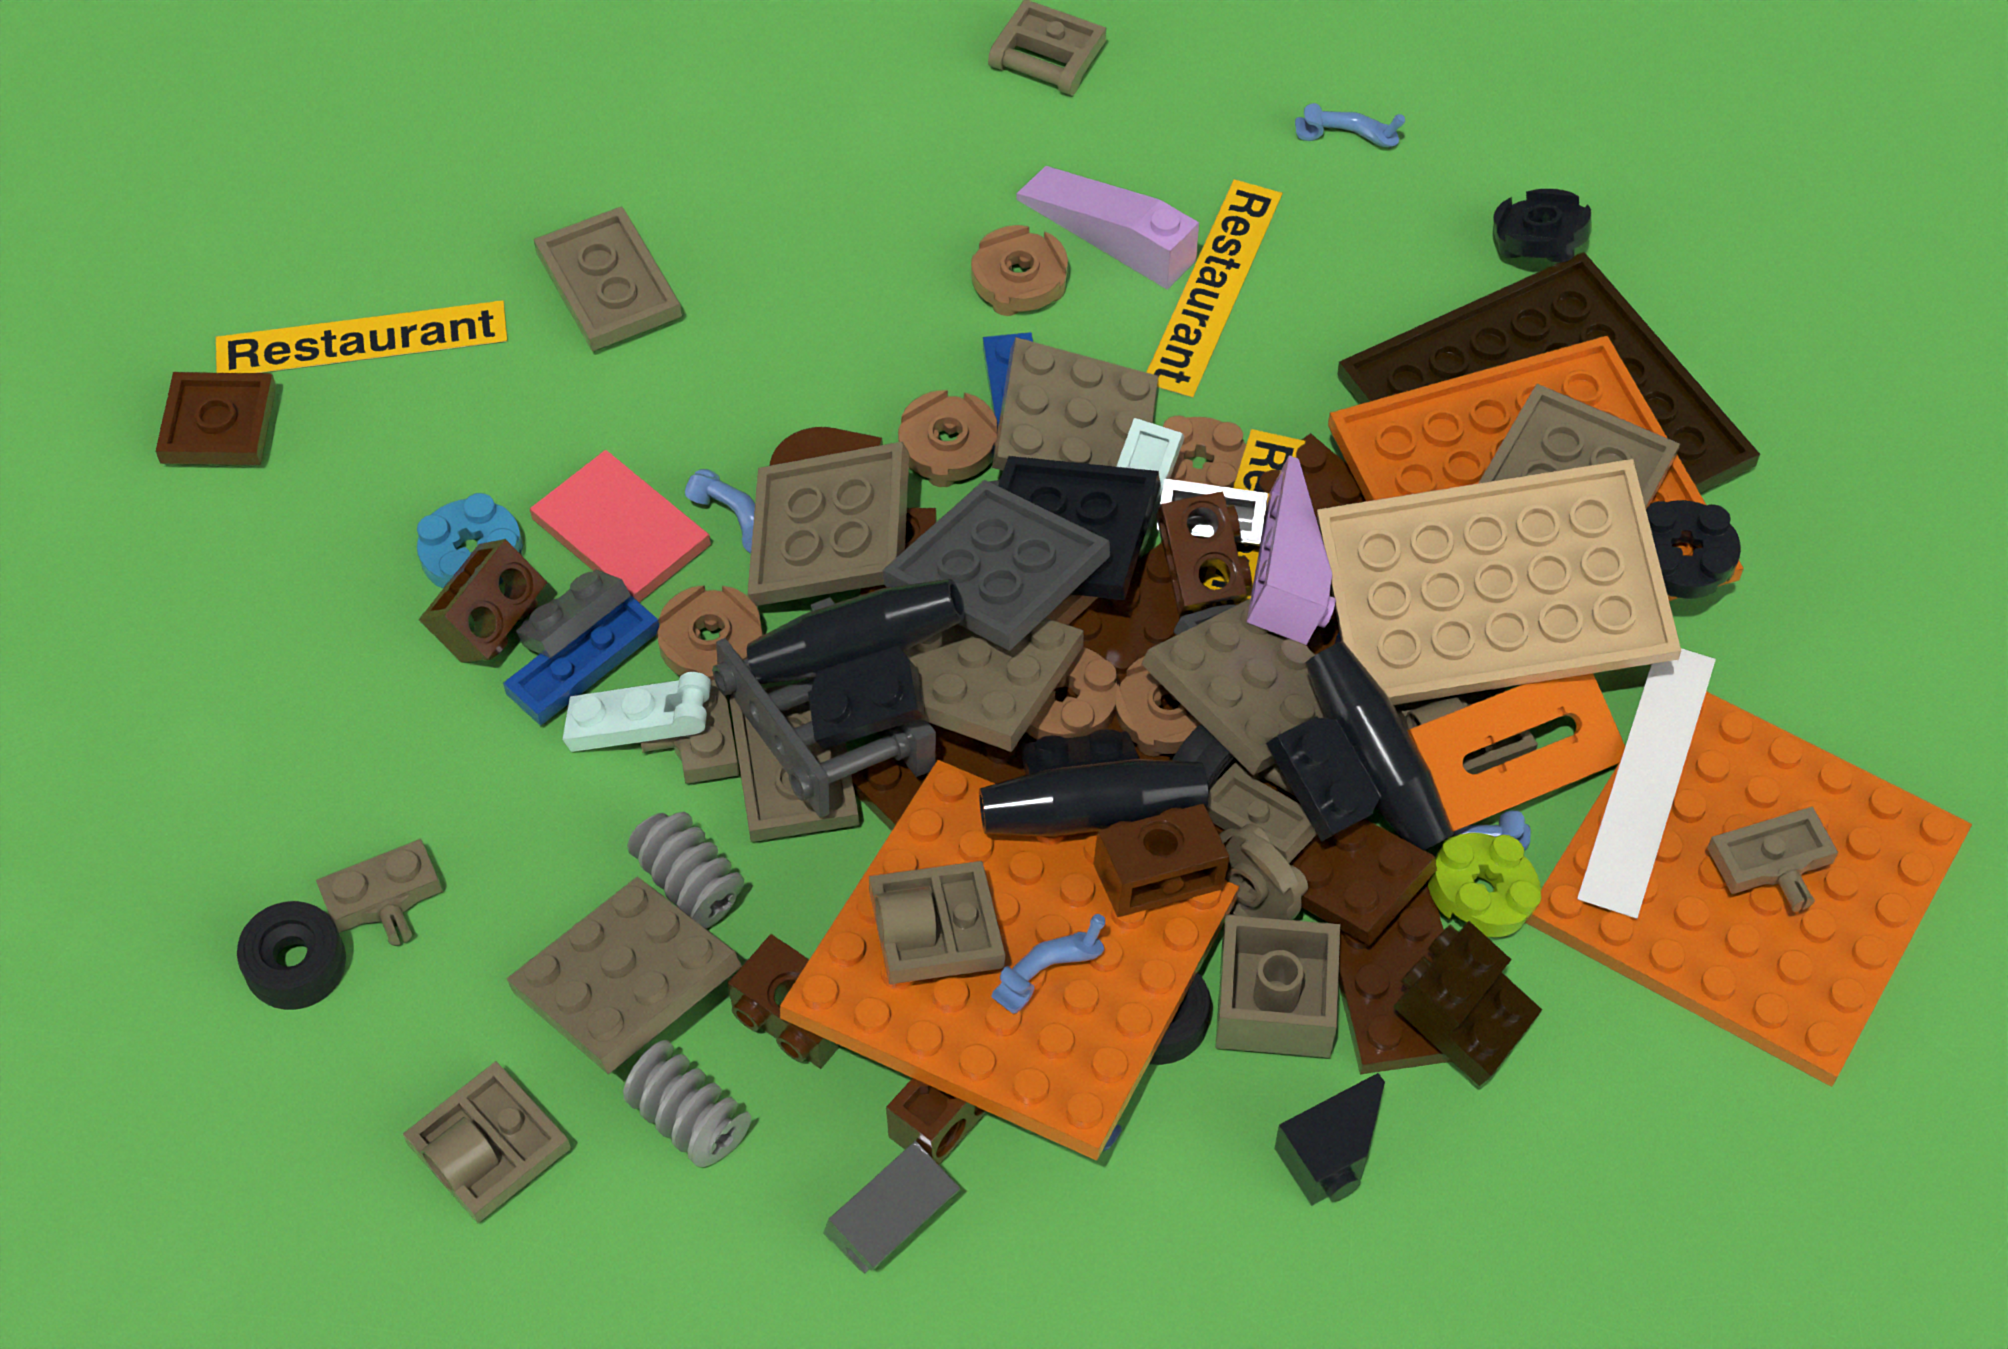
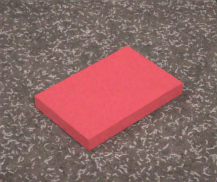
[530,450,711,602]

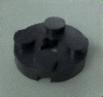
[1493,189,1592,263]
[1646,500,1741,599]

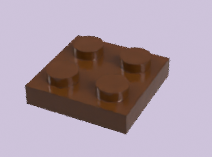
[155,372,276,465]

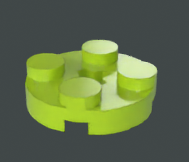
[1428,833,1541,937]

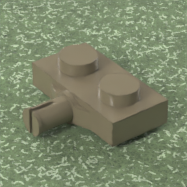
[641,680,739,784]
[1707,806,1838,912]
[316,839,443,945]

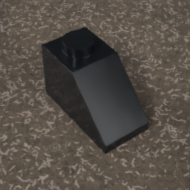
[1274,1073,1385,1206]

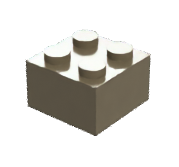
[1215,915,1340,1058]

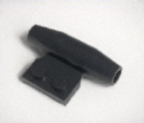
[747,579,965,749]
[1266,641,1454,851]
[979,729,1209,836]

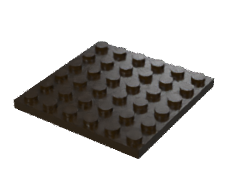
[1337,252,1760,493]

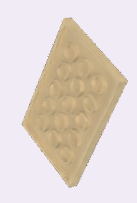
[1317,459,1681,705]

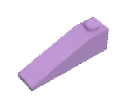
[1017,166,1199,290]
[1247,455,1336,645]

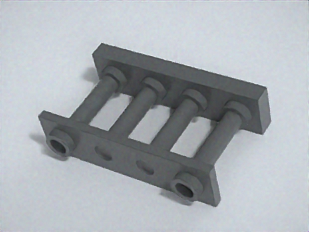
[712,597,936,818]

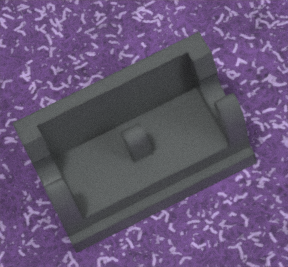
[823,1140,960,1273]

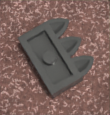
[516,569,631,658]

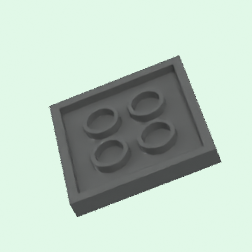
[882,480,1110,651]

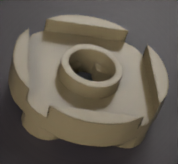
[1219,823,1308,920]

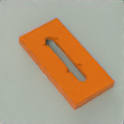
[1408,673,1625,832]

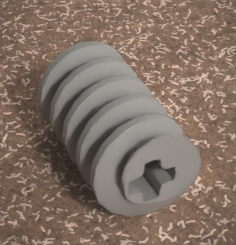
[627,812,744,929]
[623,1040,751,1167]

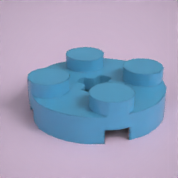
[417,493,523,588]

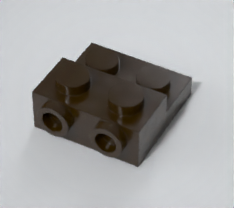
[1393,921,1543,1087]

